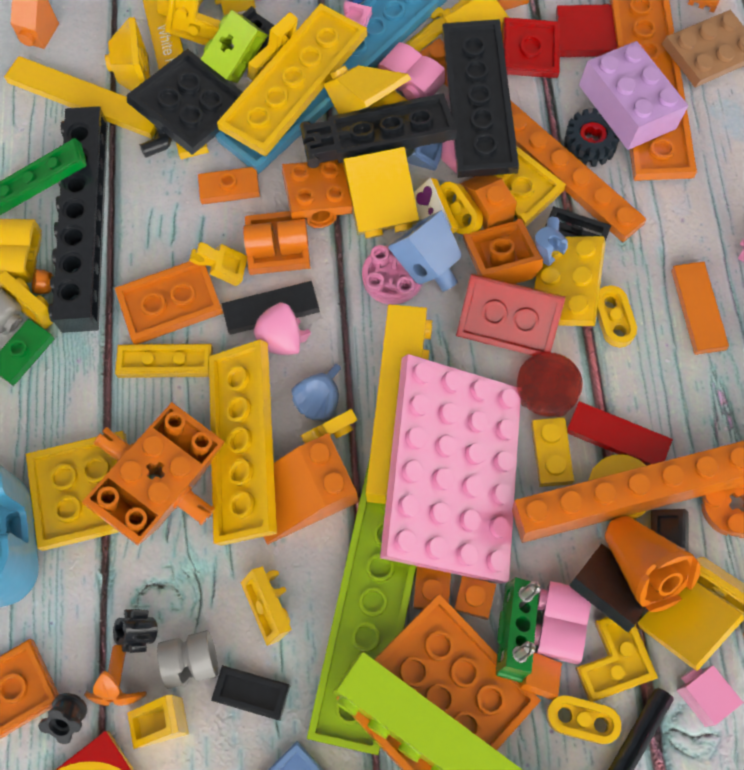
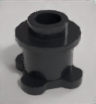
[38,693,88,744]

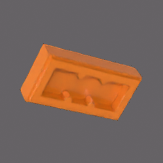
[198,167,260,205]

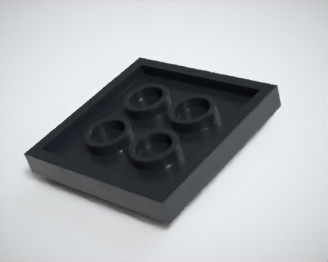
[126,49,243,155]

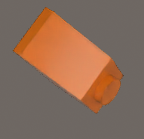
[10,0,59,49]
[460,175,517,229]

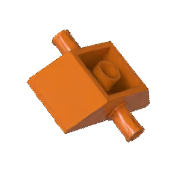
[82,402,225,546]

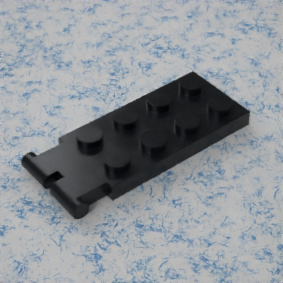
[300,93,457,168]

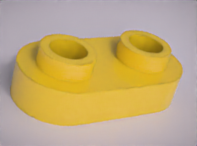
[440,182,483,235]
[597,285,637,348]
[546,695,621,744]

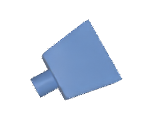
[388,210,461,292]

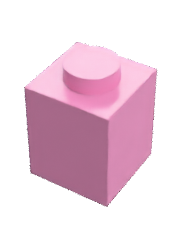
[677,665,744,727]

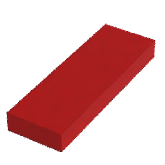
[567,401,673,466]

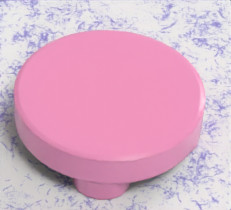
[362,245,422,305]

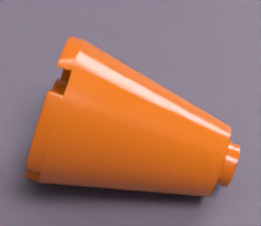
[605,516,700,612]

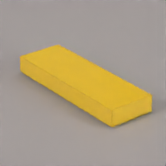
[115,344,213,378]

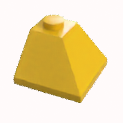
[105,17,151,91]
[323,65,411,114]

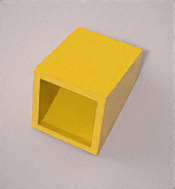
[343,147,419,239]

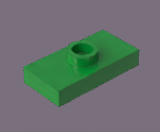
[0,319,55,387]

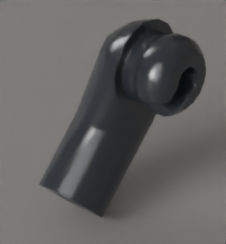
[139,126,172,158]

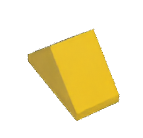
[127,694,189,749]

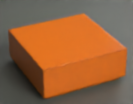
[520,652,562,700]

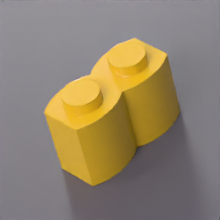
[0,218,42,283]

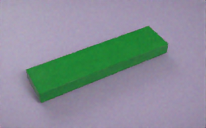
[0,138,87,215]

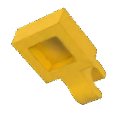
[189,242,247,286]

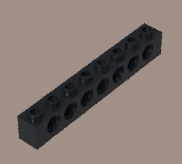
[48,106,108,333]

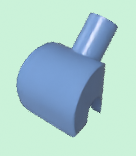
[535,217,568,266]

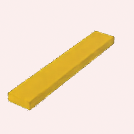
[4,56,157,139]

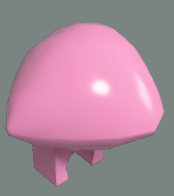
[254,303,311,355]

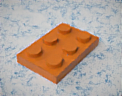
[114,261,223,344]

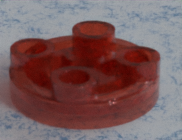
[516,352,583,417]

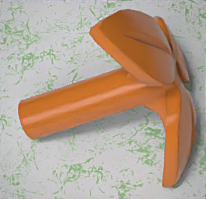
[84,645,147,706]

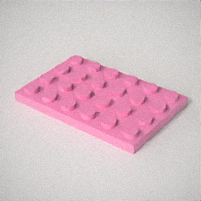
[380,354,521,584]

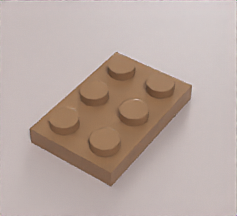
[662,9,744,88]

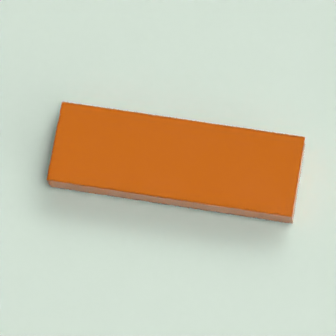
[671,261,729,355]

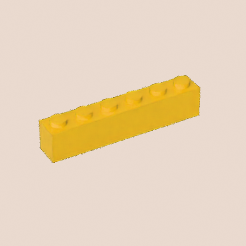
[366,304,433,504]

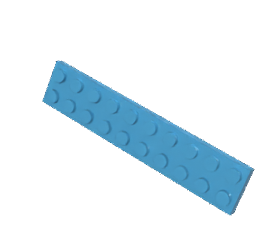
[216,0,447,174]

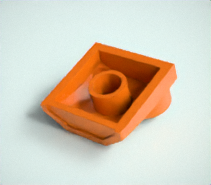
[463,219,543,284]

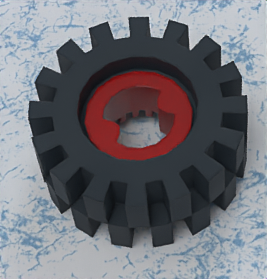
[564,108,620,167]

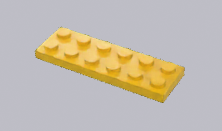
[217,3,367,157]
[209,339,277,546]

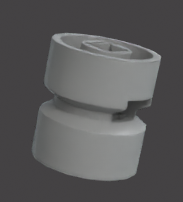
[157,630,218,689]

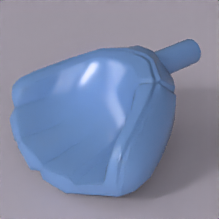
[291,364,341,421]

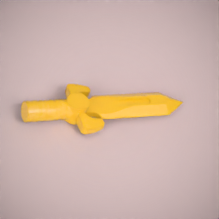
[405,0,472,52]

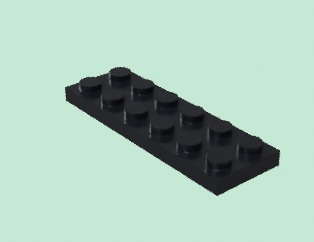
[442,19,519,178]

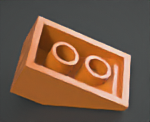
[264,433,359,545]

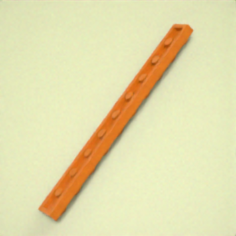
[419,38,647,242]

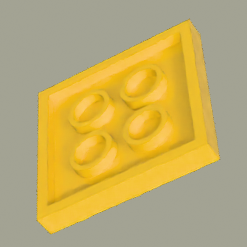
[26,430,127,551]

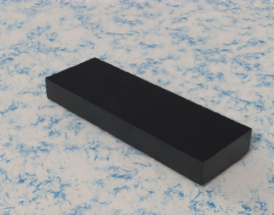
[221,281,320,335]

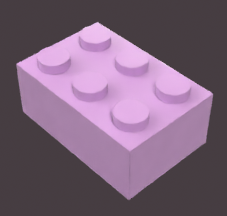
[579,41,689,150]

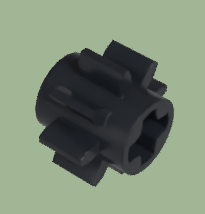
[113,609,158,653]

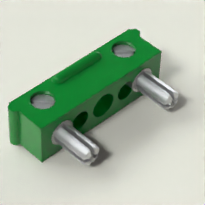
[495,577,541,683]

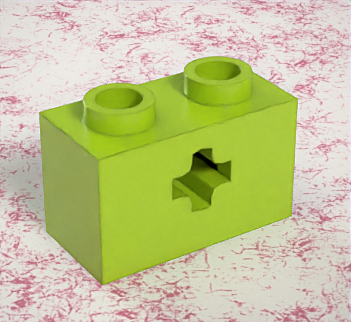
[201,10,268,83]

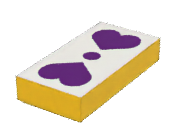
[414,177,459,233]

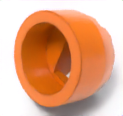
[32,269,54,294]

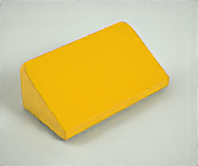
[696,557,744,614]

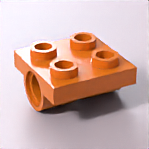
[282,160,353,228]
[243,211,311,275]

